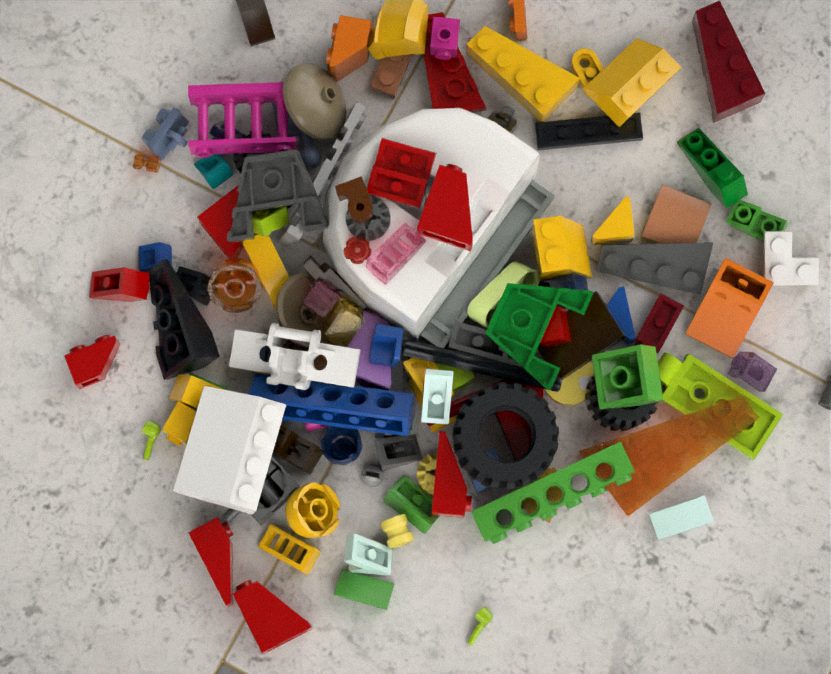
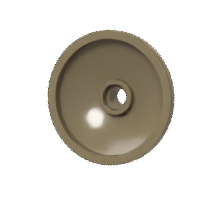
[283,63,346,140]
[276,272,350,350]

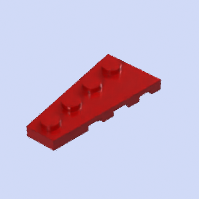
[423,12,487,113]

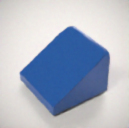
[139,242,172,273]

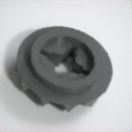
[345,196,391,241]

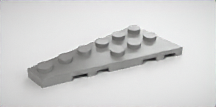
[278,102,366,247]

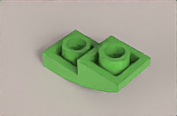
[726,200,788,242]

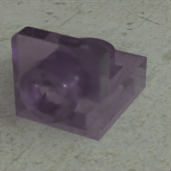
[728,351,777,392]

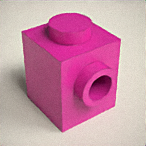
[430,17,460,60]

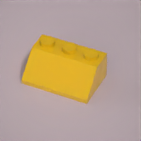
[583,38,682,127]

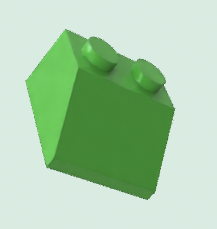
[592,345,663,409]

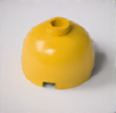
[285,482,340,538]

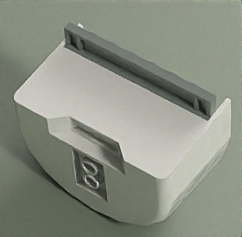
[323,108,555,348]

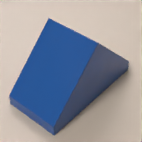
[607,286,636,344]

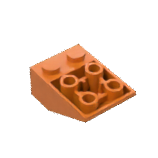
[685,258,774,359]

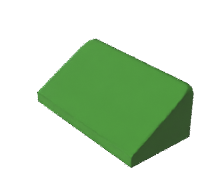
[384,475,440,534]
[334,569,394,610]

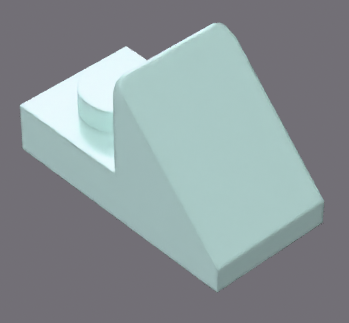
[421,369,453,424]
[344,533,393,575]

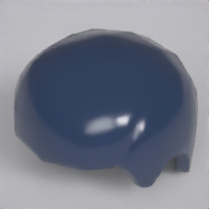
[321,426,363,465]

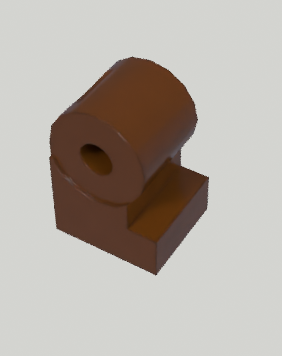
[335,176,373,224]

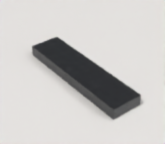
[535,113,643,150]

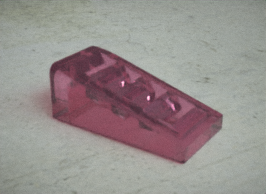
[366,222,426,285]

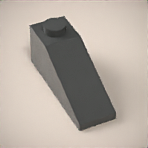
[448,321,522,367]

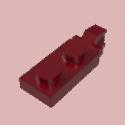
[633,293,684,354]

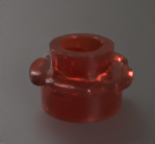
[343,237,372,264]

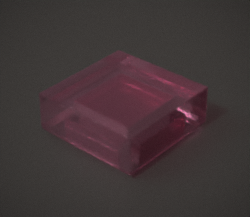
[302,280,340,318]

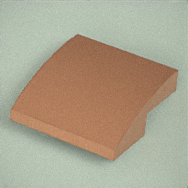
[642,184,712,243]

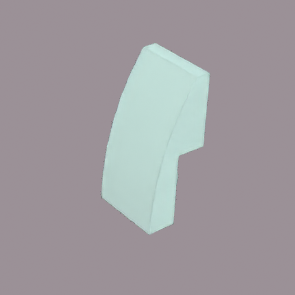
[649,495,714,540]

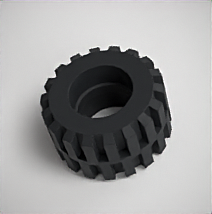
[585,374,659,431]

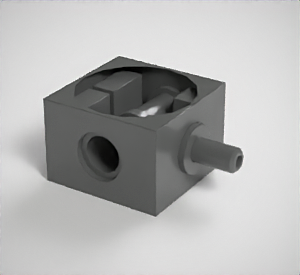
[222,457,300,526]

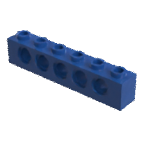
[248,373,416,436]

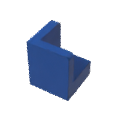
[369,324,403,367]

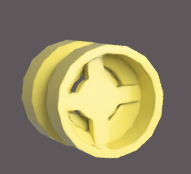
[380,514,414,549]

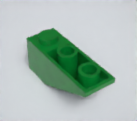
[677,128,748,208]

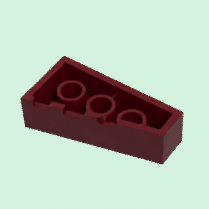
[692,0,765,123]

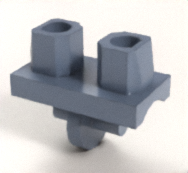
[141,107,189,160]

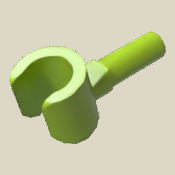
[142,421,161,460]
[467,607,493,645]

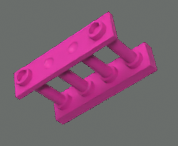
[188,82,298,158]

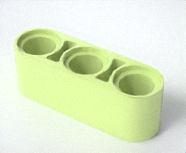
[467,261,540,328]

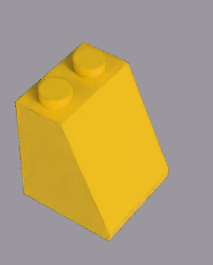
[531,216,592,282]

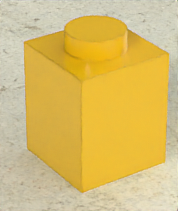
[162,401,196,447]

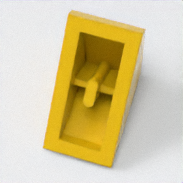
[591,196,634,245]
[168,374,224,409]

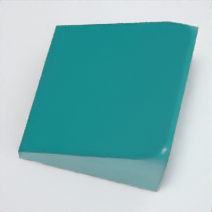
[194,154,233,189]

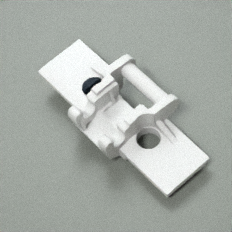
[229,323,361,390]

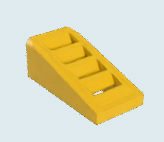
[257,523,321,575]

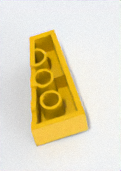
[466,26,580,122]

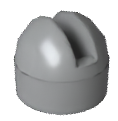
[361,465,383,487]

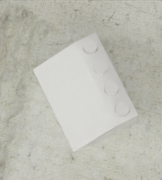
[173,386,286,515]

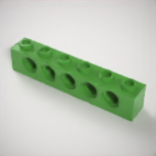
[471,442,635,544]

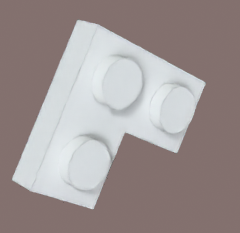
[763,231,819,286]

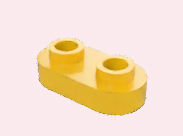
[571,48,604,98]

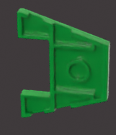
[485,283,594,391]

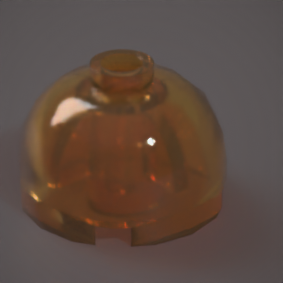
[208,258,262,313]

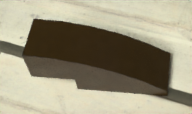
[272,425,323,475]

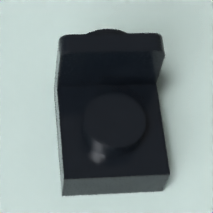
[176,266,217,306]

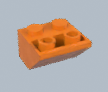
[326,15,372,82]

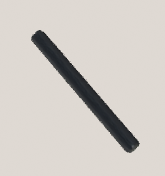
[402,340,562,392]

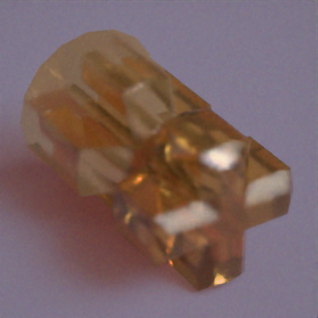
[133,154,161,173]

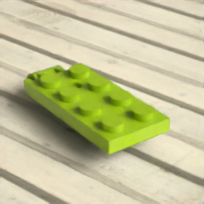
[658,352,783,460]

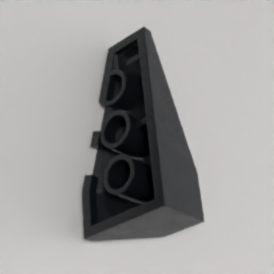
[148,259,220,380]

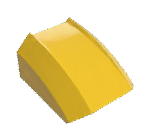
[368,0,429,60]

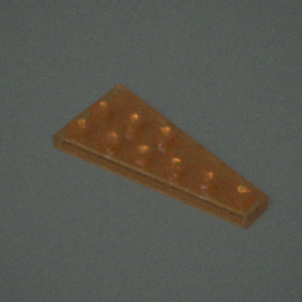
[579,396,759,517]

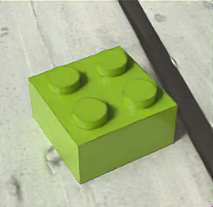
[252,206,290,236]

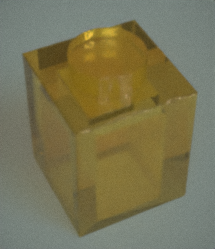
[322,298,365,346]

